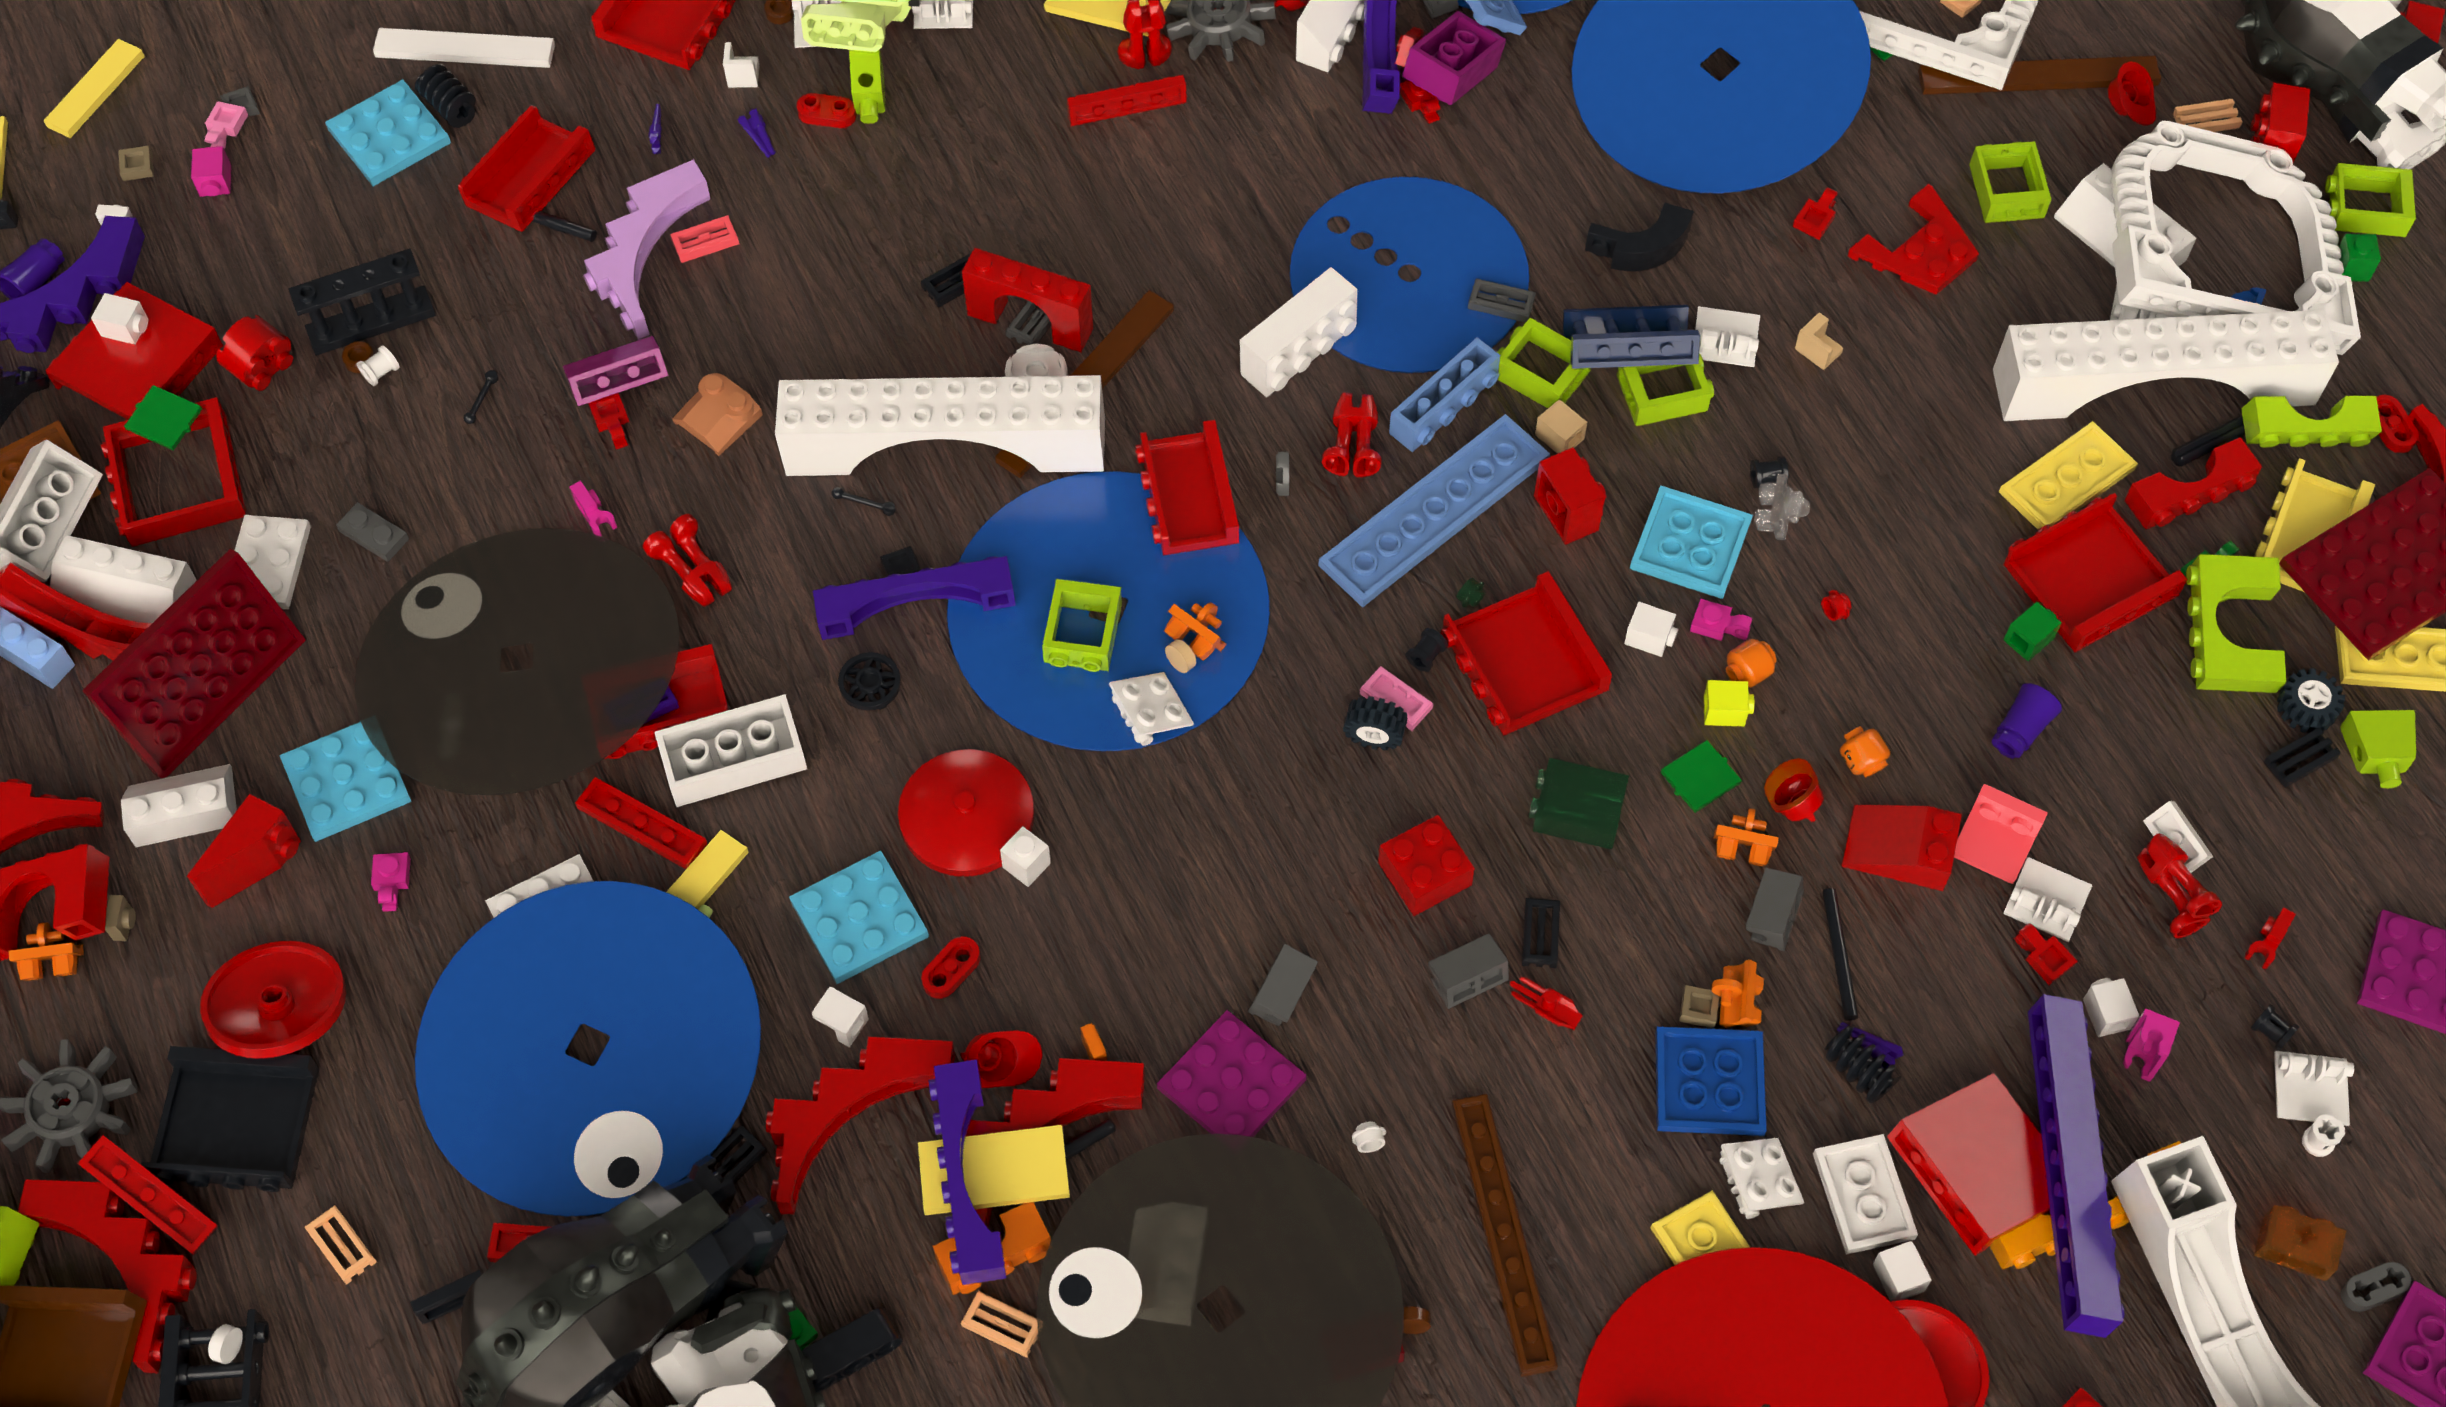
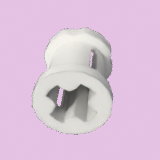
[356,345,400,386]
[2302,1114,2345,1157]

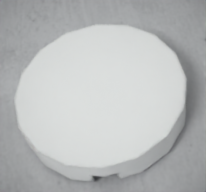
[1005,344,1068,377]

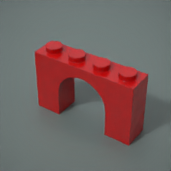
[962,247,1093,353]
[0,844,110,961]

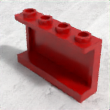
[458,105,596,232]
[1135,420,1239,556]
[581,644,729,760]

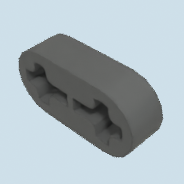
[2341,1262,2411,1312]

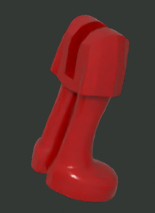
[1117,0,1172,69]
[1322,393,1382,478]
[643,514,732,607]
[2137,833,2222,939]

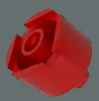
[216,315,293,391]

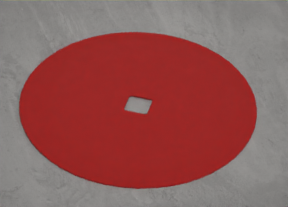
[1576,1247,1949,1407]

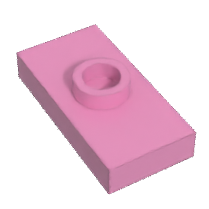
[1360,666,1433,731]

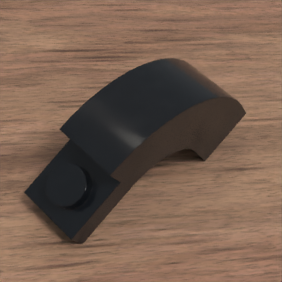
[1585,203,1694,271]

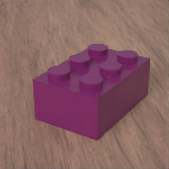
[1402,11,1506,105]

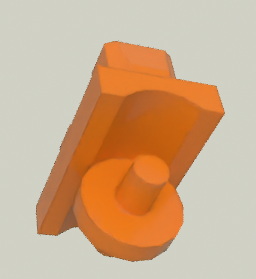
[1164,602,1227,661]
[1714,808,1779,867]
[9,922,84,981]
[1711,959,1764,1028]

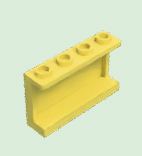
[2254,458,2375,592]

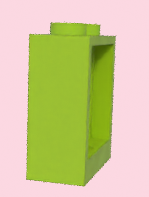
[1969,141,2052,223]
[2325,163,2416,237]
[1497,318,1591,408]
[1617,354,1714,426]
[1042,579,1122,672]

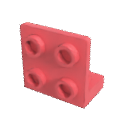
[1954,784,2048,884]

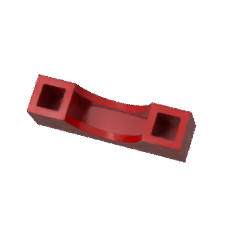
[2124,437,2263,530]

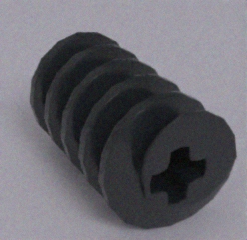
[415,64,476,128]
[1825,1023,1901,1103]

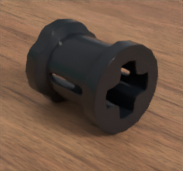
[1750,456,1789,488]
[1405,628,1448,672]
[2250,1004,2300,1051]

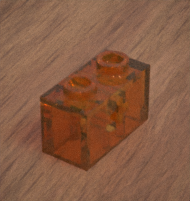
[2254,1205,2346,1281]

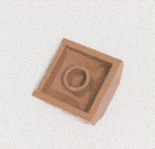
[673,373,763,456]

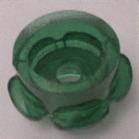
[1456,578,1486,608]

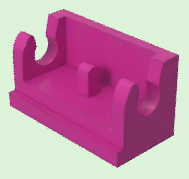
[2123,1008,2180,1082]

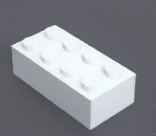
[1240,267,1357,398]
[654,694,807,807]

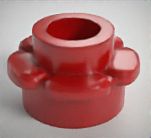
[1821,590,1852,621]

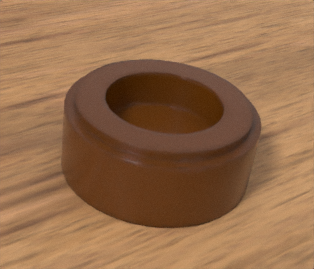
[764,0,794,24]
[342,341,374,373]
[1393,1306,1431,1334]

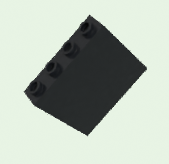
[141,1046,319,1192]

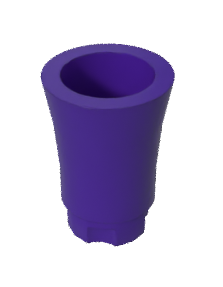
[0,238,65,300]
[1992,683,2062,759]

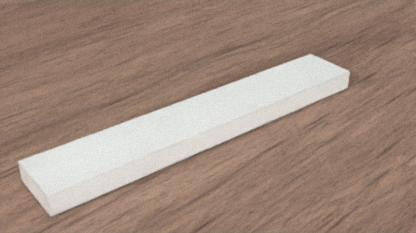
[373,28,555,68]

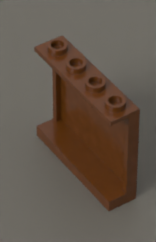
[0,1285,147,1407]

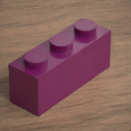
[563,336,669,406]

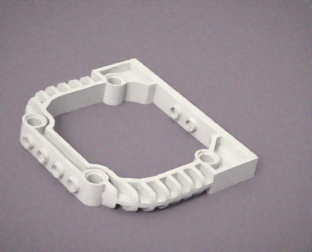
[1859,0,2039,90]
[2110,121,2361,355]

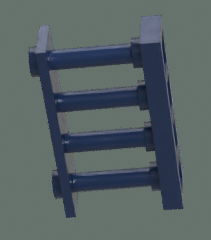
[1563,305,1700,369]

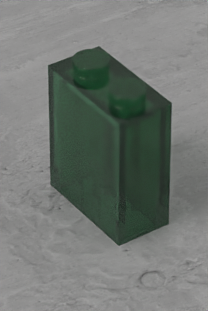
[1529,758,1629,849]

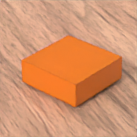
[1080,1023,1107,1061]

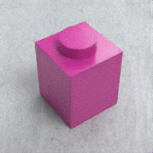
[191,146,231,197]

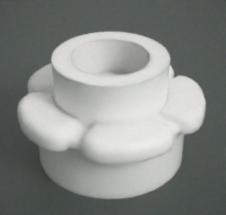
[1352,1122,1386,1153]

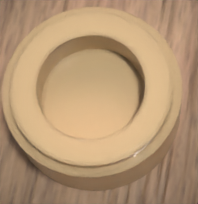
[1165,639,1196,673]

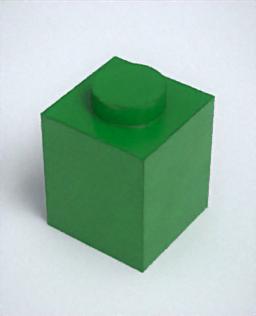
[2339,234,2381,282]
[2004,602,2062,661]

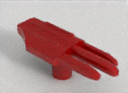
[1509,977,1583,1030]

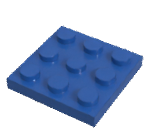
[1655,1026,1766,1136]

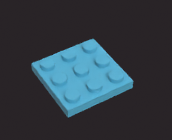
[325,79,451,186]
[1630,485,1753,599]
[280,716,412,842]
[789,850,929,984]

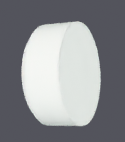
[208,1324,243,1364]

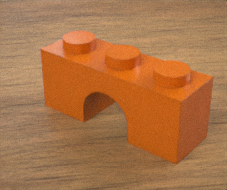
[932,1202,1052,1295]

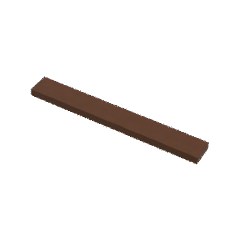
[1918,56,2161,95]
[995,290,1174,479]
[1452,1094,1558,1377]

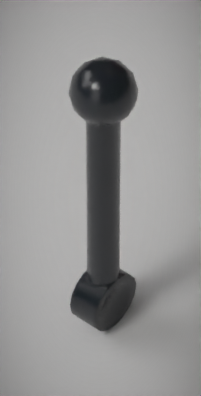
[463,370,499,424]
[831,487,896,516]

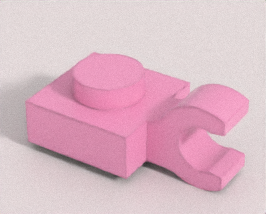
[204,101,248,150]

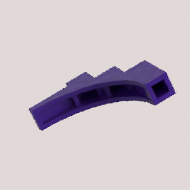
[0,216,145,353]

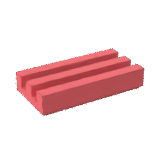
[670,215,739,263]

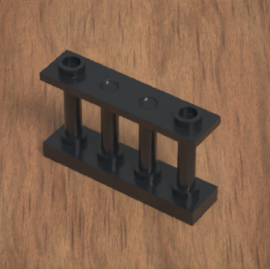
[288,248,436,356]
[158,1309,270,1407]

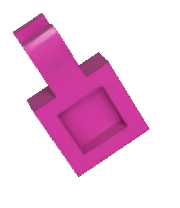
[569,480,617,537]
[1690,599,1753,641]
[371,852,411,912]

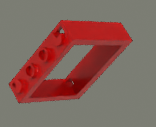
[101,397,247,547]

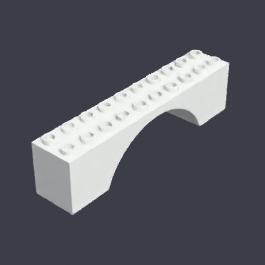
[1993,310,2339,421]
[775,375,1105,476]
[2111,1136,2320,1407]

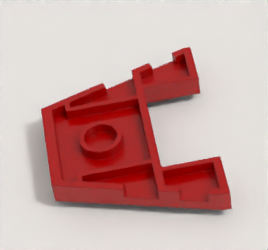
[1848,184,1979,295]

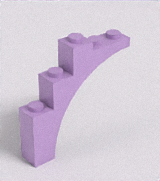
[583,159,710,340]

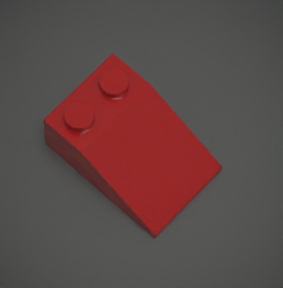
[187,794,301,908]
[1841,805,1962,891]

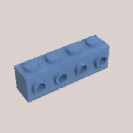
[1389,338,1500,452]

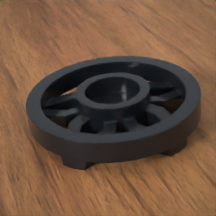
[838,652,901,710]

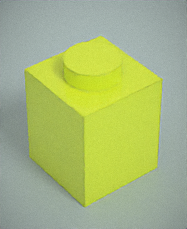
[1704,680,1755,727]

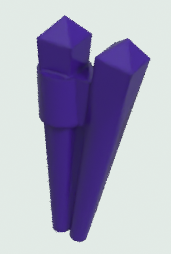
[648,104,662,154]
[737,108,775,158]
[1837,1022,1904,1068]

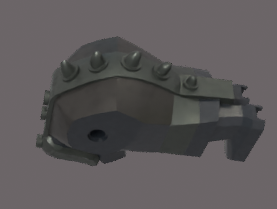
[456,1155,788,1407]

